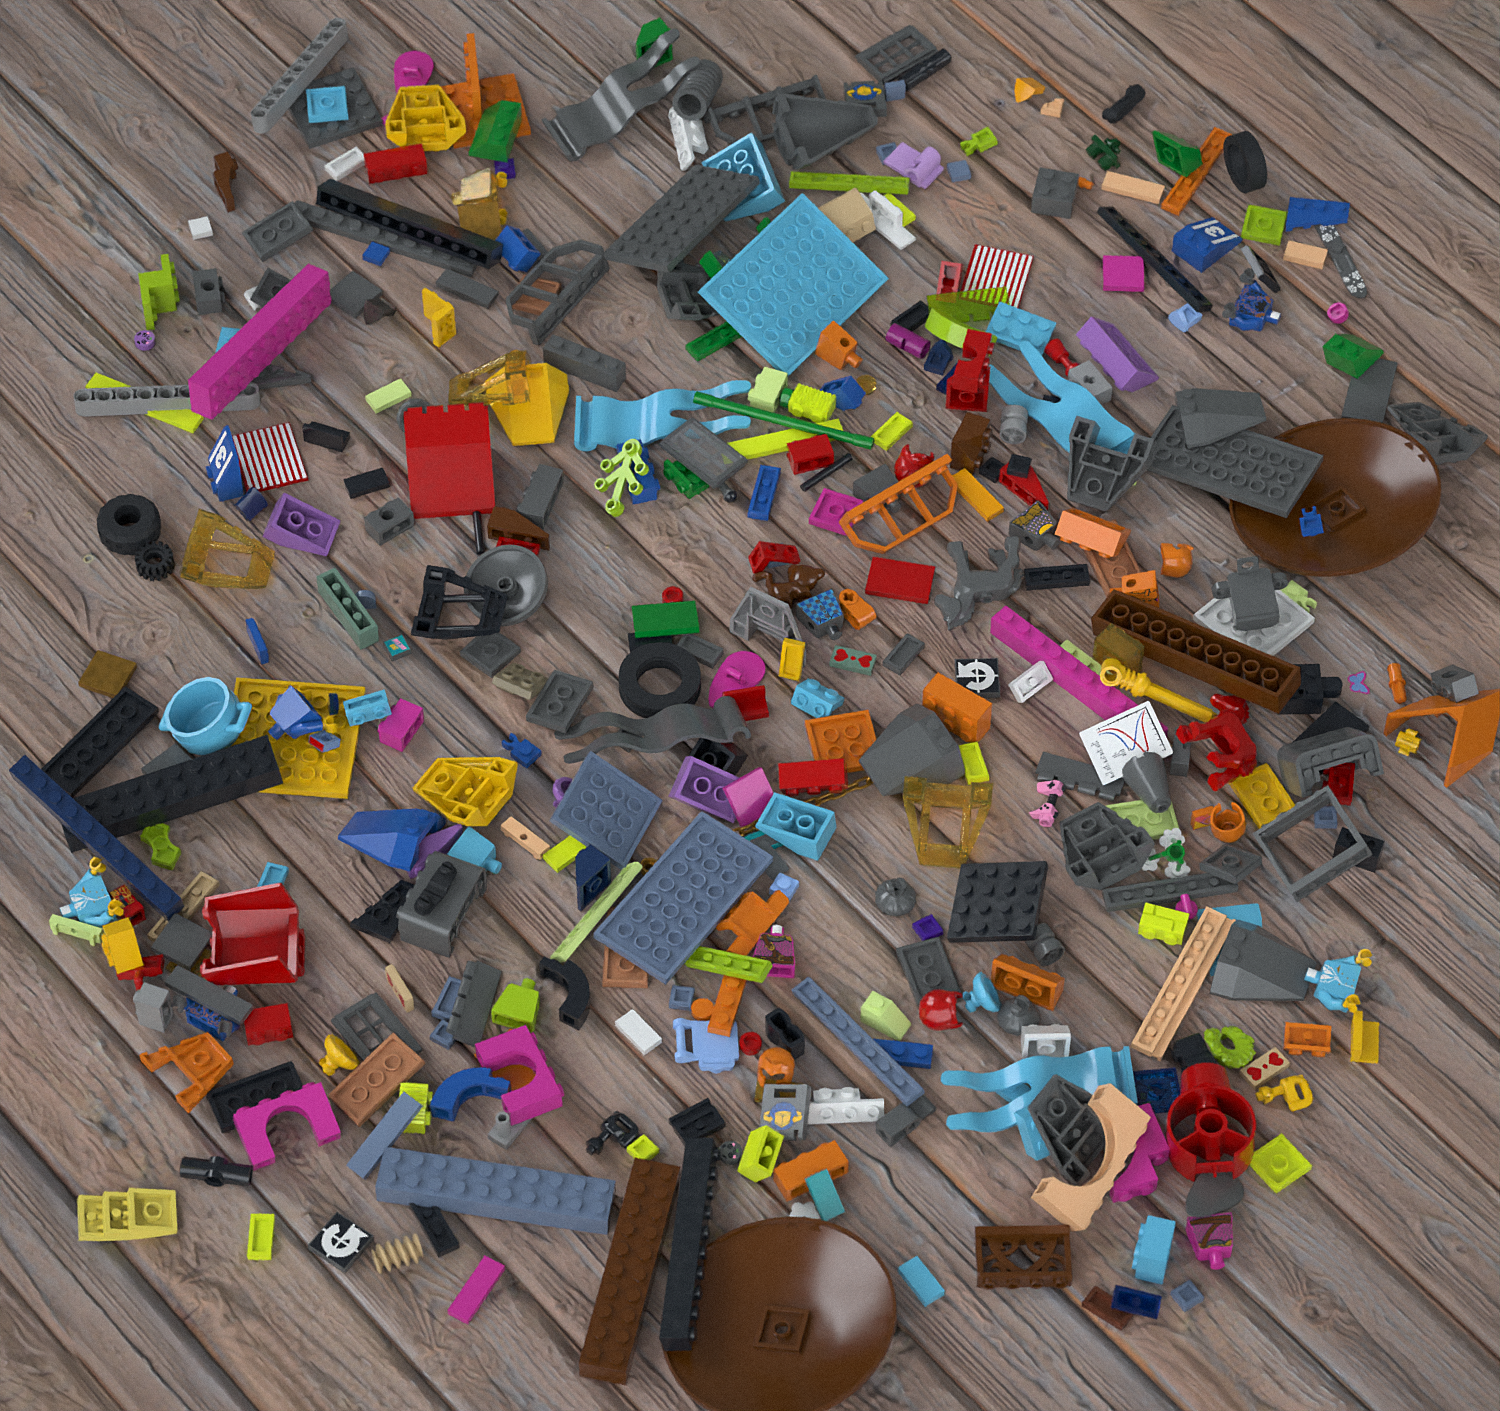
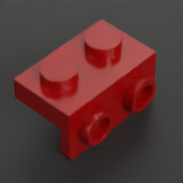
[1322,762,1355,806]

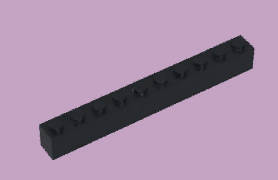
[316,179,503,269]
[659,1138,720,1351]

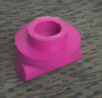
[1175,894,1198,920]

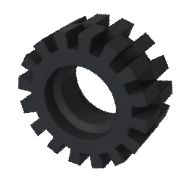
[135,541,175,581]

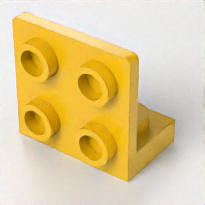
[422,287,456,348]

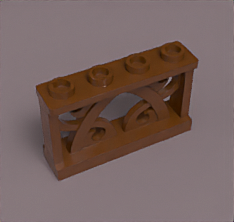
[974,1225,1073,1290]

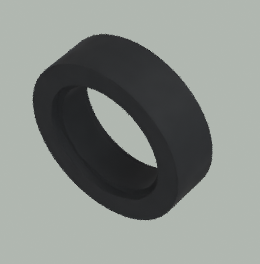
[1223,131,1267,194]

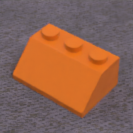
[1055,508,1131,558]
[991,954,1065,1011]

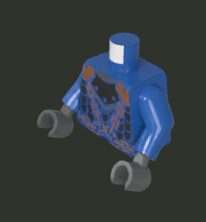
[1222,268,1281,331]
[171,985,240,1042]

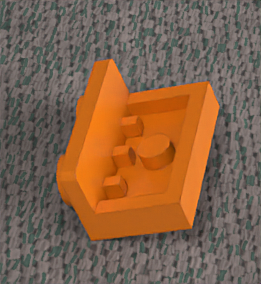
[1283,1022,1331,1057]

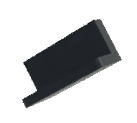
[302,421,350,452]

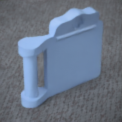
[673,1018,739,1074]

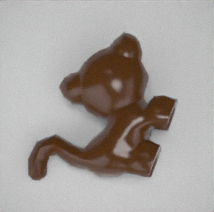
[752,564,825,609]

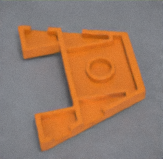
[139,1032,234,1113]

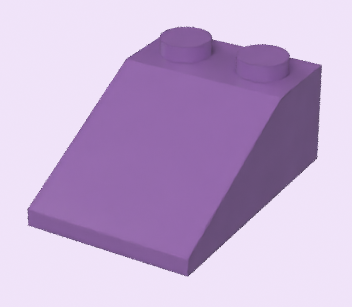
[262,493,340,556]
[668,756,739,823]

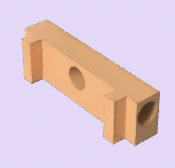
[501,816,550,860]

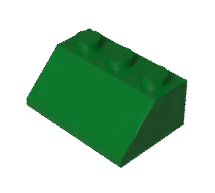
[468,100,522,163]

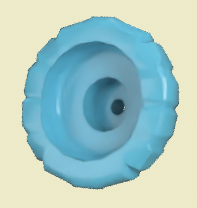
[962,972,1001,1012]

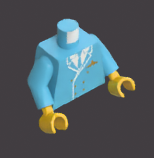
[60,857,124,928]
[1304,949,1372,1013]

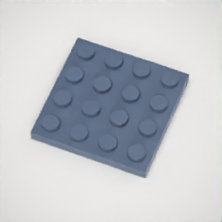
[549,751,663,870]

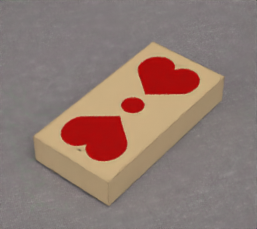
[385,964,414,1013]
[1240,1047,1290,1090]

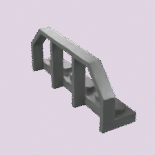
[703,74,826,144]
[505,240,610,346]

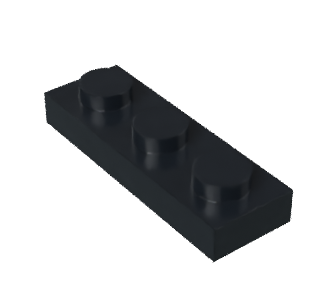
[1023,564,1090,591]
[409,1203,460,1258]

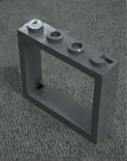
[1253,786,1372,902]

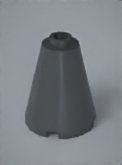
[1122,752,1171,813]

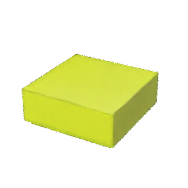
[627,1134,659,1160]

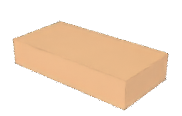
[1283,241,1328,269]

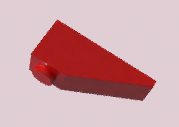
[999,462,1049,511]

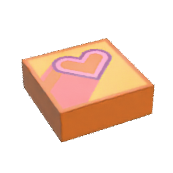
[1190,806,1214,830]

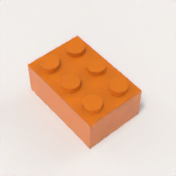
[922,672,992,743]

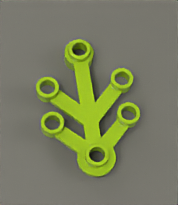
[594,439,649,517]

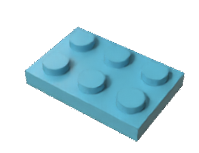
[986,302,1056,356]

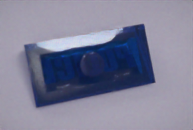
[1111,1285,1162,1320]

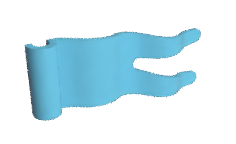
[989,341,1134,454]
[574,380,751,451]
[941,1046,1138,1132]

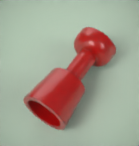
[1044,338,1080,378]

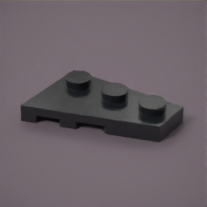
[350,879,415,943]

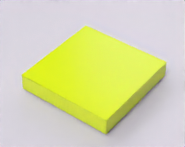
[1250,1133,1312,1194]

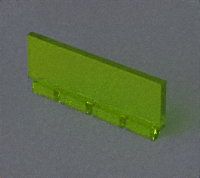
[926,287,1010,323]

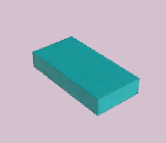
[804,1169,845,1221]

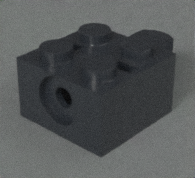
[1277,664,1343,715]

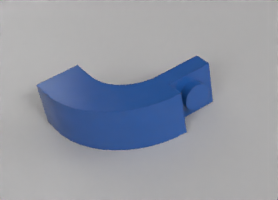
[430,1067,512,1122]

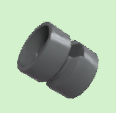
[1024,923,1065,966]

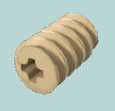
[371,1233,423,1274]

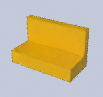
[1350,1011,1379,1064]

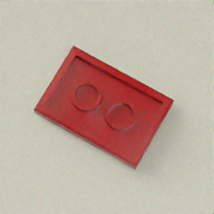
[865,557,935,604]

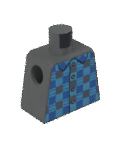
[796,588,844,640]

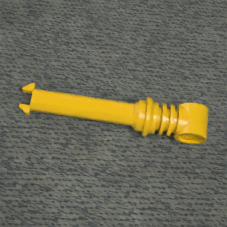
[1100,658,1217,723]

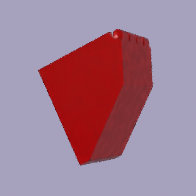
[403,402,495,519]

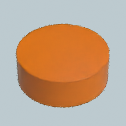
[691,998,714,1021]

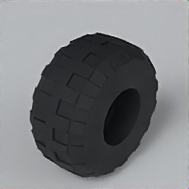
[97,494,161,555]

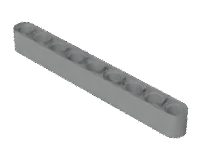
[250,18,348,133]
[73,382,260,416]

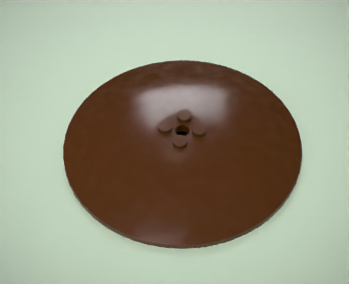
[1229,418,1442,577]
[661,1217,897,1411]

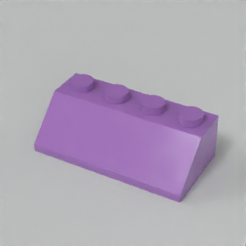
[1076,316,1159,392]

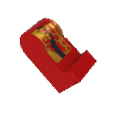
[108,884,146,926]

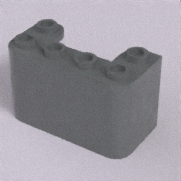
[1277,727,1384,798]
[396,851,487,958]

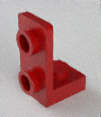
[748,541,801,574]

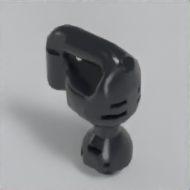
[585,1111,639,1155]

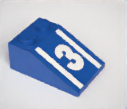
[1172,217,1242,273]
[206,425,244,502]

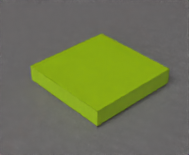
[1241,204,1288,246]

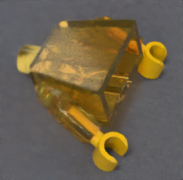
[451,167,508,225]

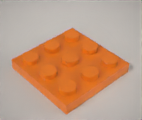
[804,710,876,773]

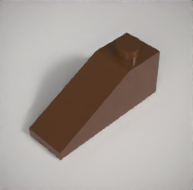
[487,506,550,551]

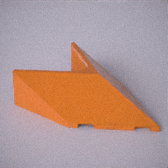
[1384,689,1500,788]

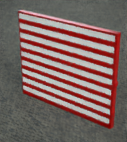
[958,244,1034,308]
[232,422,308,493]

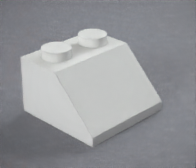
[1021,1024,1071,1059]

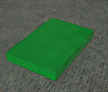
[632,601,700,638]

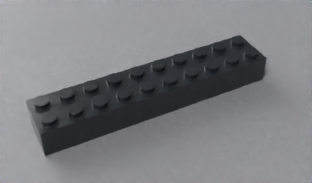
[61,735,283,853]

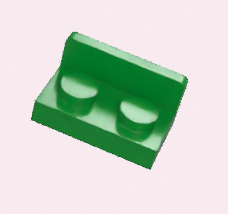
[663,459,709,499]

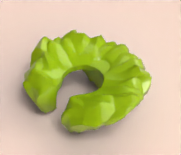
[1204,1026,1256,1069]

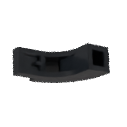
[539,956,590,1031]

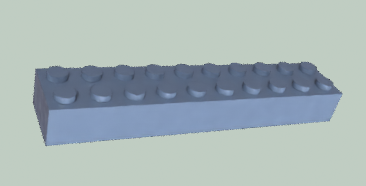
[375,1147,616,1235]

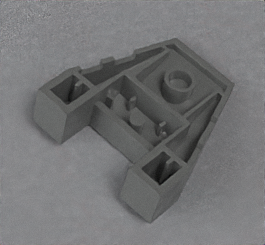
[1067,416,1159,512]

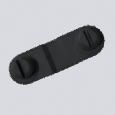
[1102,84,1146,124]
[414,861,457,916]

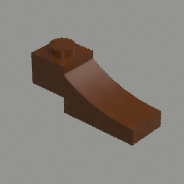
[212,151,238,213]

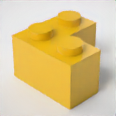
[101,918,144,974]

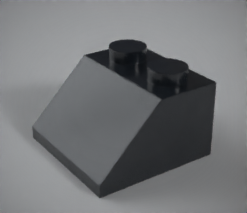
[689,738,748,776]

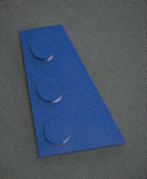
[1285,197,1350,232]

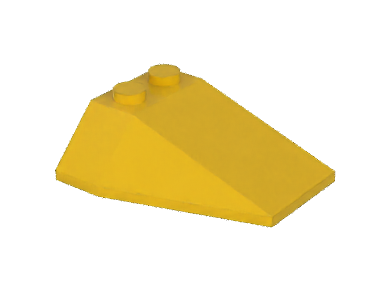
[385,85,466,151]
[412,757,518,826]

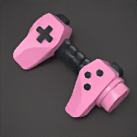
[1029,780,1066,827]

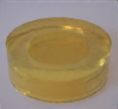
[856,375,876,395]

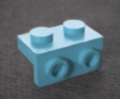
[791,678,845,718]
[343,689,392,727]

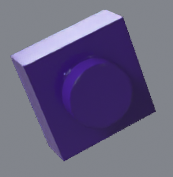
[494,158,515,179]

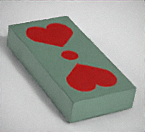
[829,645,877,676]

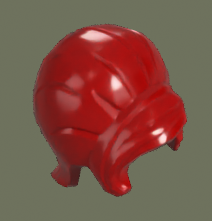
[894,444,934,488]
[918,989,963,1031]

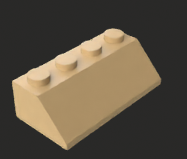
[818,188,876,242]

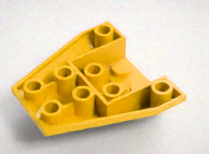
[485,363,569,446]

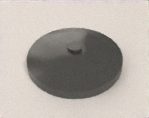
[464,545,548,627]

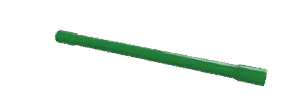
[693,391,875,450]

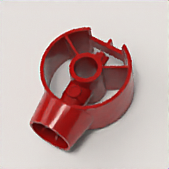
[1166,1063,1256,1182]

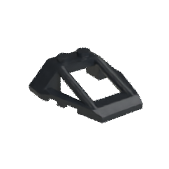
[411,565,508,640]

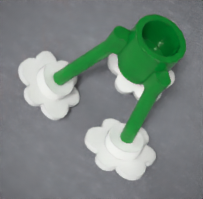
[1142,828,1190,878]

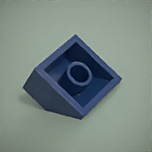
[575,844,611,911]

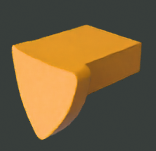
[1014,77,1046,102]

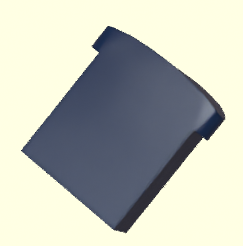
[924,340,954,376]
[234,487,268,521]

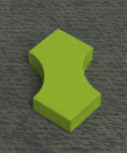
[140,823,181,871]

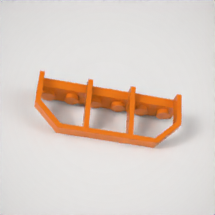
[839,453,958,554]

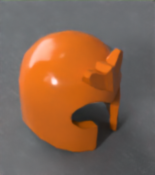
[1160,543,1194,578]
[1210,802,1246,843]
[757,1047,795,1088]

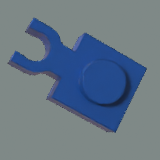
[1299,506,1324,537]
[502,733,541,769]

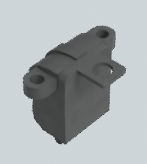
[1211,556,1288,631]

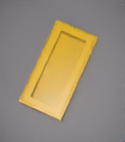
[779,638,806,681]

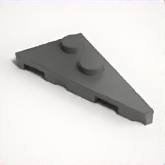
[251,364,312,390]

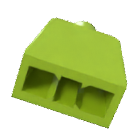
[491,978,540,1033]

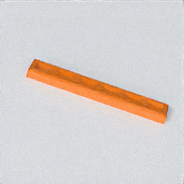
[1161,127,1232,216]

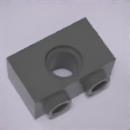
[192,268,225,315]
[364,497,414,546]
[1431,664,1479,703]

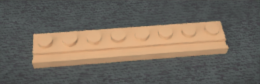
[1131,906,1236,1062]

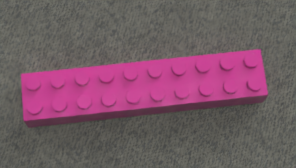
[188,264,332,420]

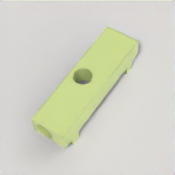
[49,914,103,946]

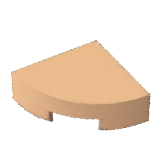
[1041,98,1064,118]

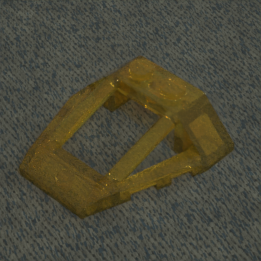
[448,350,532,406]
[179,509,275,589]
[903,776,993,869]

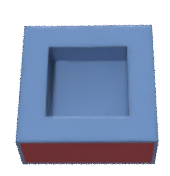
[309,730,341,752]

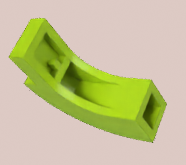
[925,308,998,356]

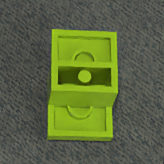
[138,254,180,331]

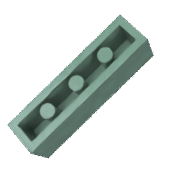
[316,568,379,650]

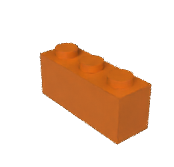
[773,1140,849,1202]

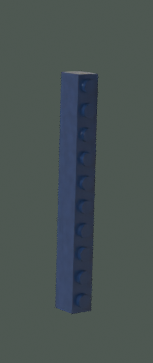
[9,755,185,922]

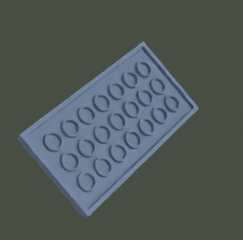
[593,811,773,985]

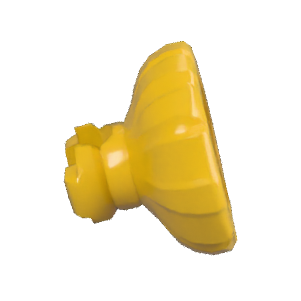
[319,1034,360,1076]

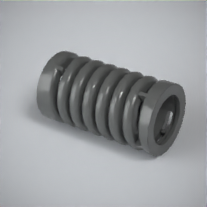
[672,59,723,121]

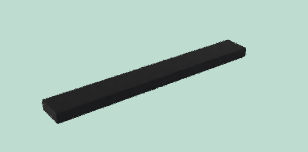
[1097,206,1213,312]

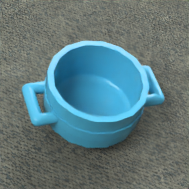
[159,677,252,755]

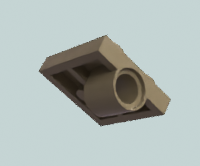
[492,663,549,700]

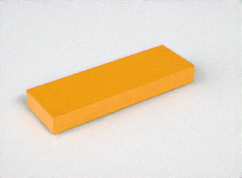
[952,468,1004,522]

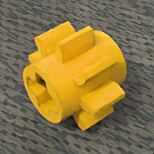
[1395,728,1421,756]

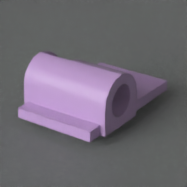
[884,142,944,189]

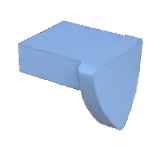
[1168,303,1202,333]

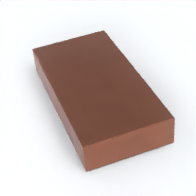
[1082,1286,1134,1331]

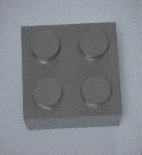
[1031,167,1079,219]

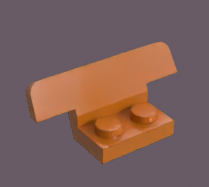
[715,890,789,956]

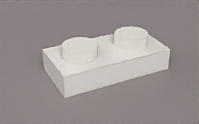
[1008,661,1053,703]

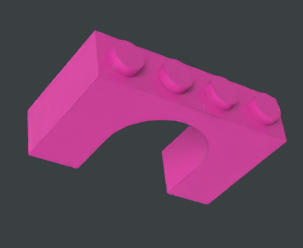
[475,1025,564,1126]
[233,1082,341,1171]

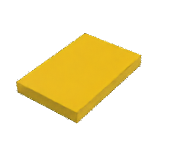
[1229,763,1295,829]

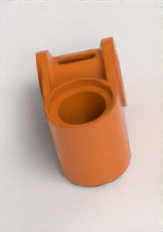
[839,589,876,630]

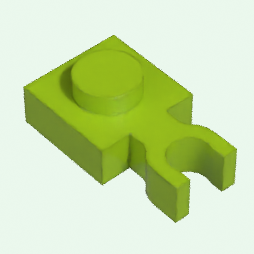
[960,127,998,156]

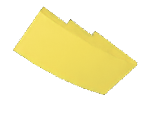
[77,1188,177,1241]

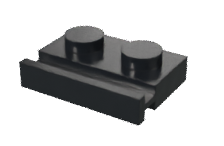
[668,1098,726,1146]

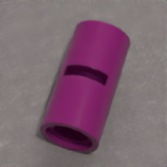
[885,323,931,359]

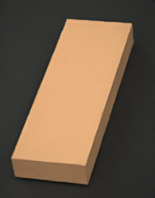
[1101,171,1165,204]

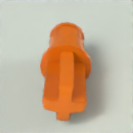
[1387,663,1407,704]

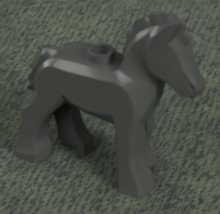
[934,536,1024,631]

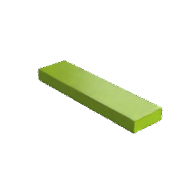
[685,946,772,983]

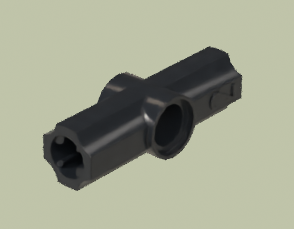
[180,1156,253,1187]

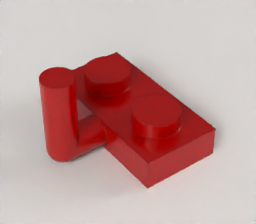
[116,954,165,991]

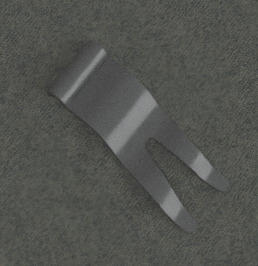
[541,29,700,161]
[554,696,751,764]

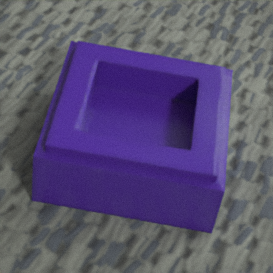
[912,914,943,941]

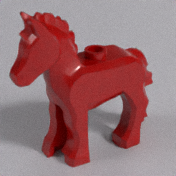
[1176,693,1257,791]

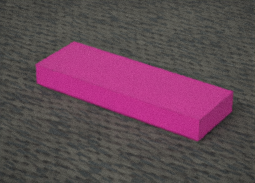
[447,1256,505,1325]

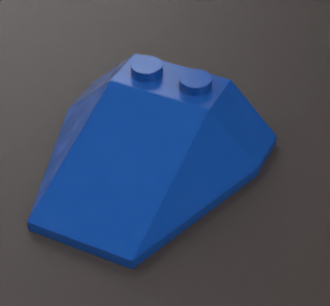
[338,808,446,871]

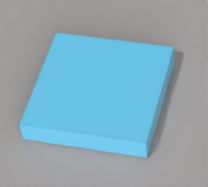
[306,86,349,123]

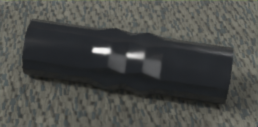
[897,48,952,92]

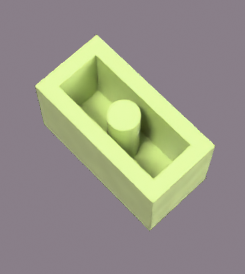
[748,366,788,413]

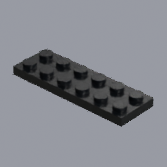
[41,686,159,798]

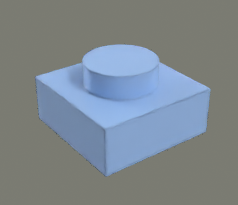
[769,872,799,901]

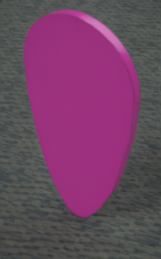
[394,51,434,93]
[708,651,765,708]

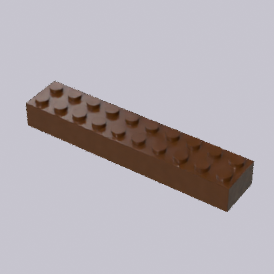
[1091,589,1301,714]
[579,1157,681,1386]

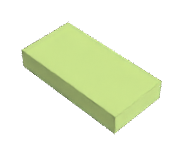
[365,378,412,414]

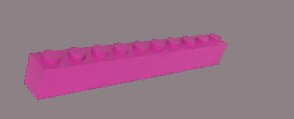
[990,606,1168,738]

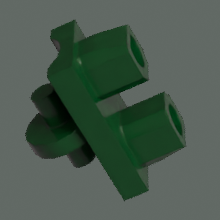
[1085,134,1121,172]

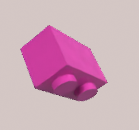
[377,698,424,752]

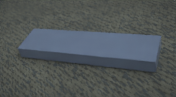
[346,1091,423,1180]

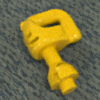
[1255,1075,1313,1112]

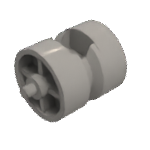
[999,405,1028,444]

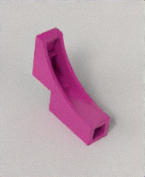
[1109,1103,1170,1203]

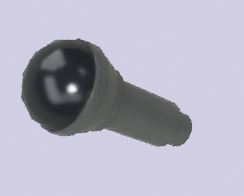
[719,482,737,503]

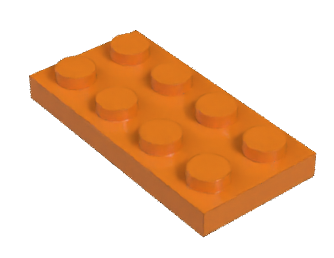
[463,33,482,119]

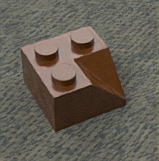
[950,412,992,475]

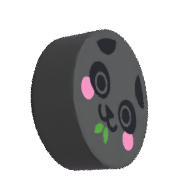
[720,1141,742,1165]

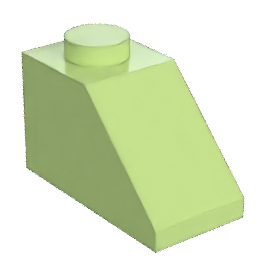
[860,991,911,1041]

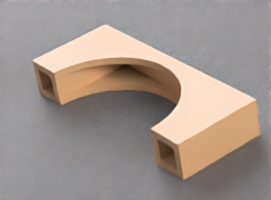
[1031,1083,1151,1232]

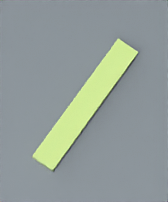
[550,861,643,963]

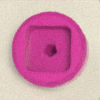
[1327,302,1349,324]

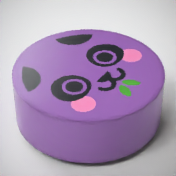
[134,330,155,351]

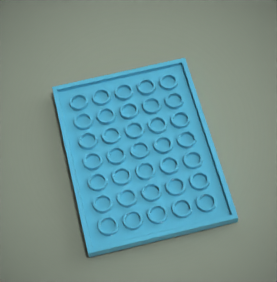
[698,193,889,376]

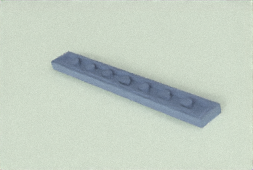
[792,976,925,1107]

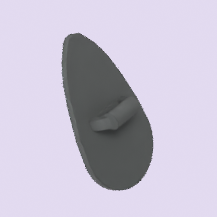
[1185,1172,1244,1217]

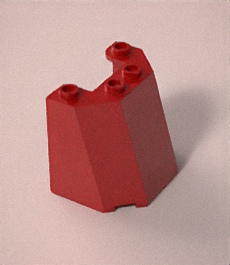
[200,883,305,985]

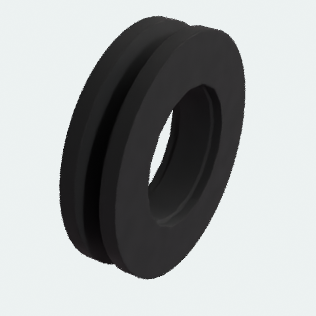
[618,642,701,718]

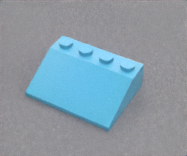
[702,132,785,221]

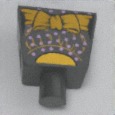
[1008,501,1061,551]

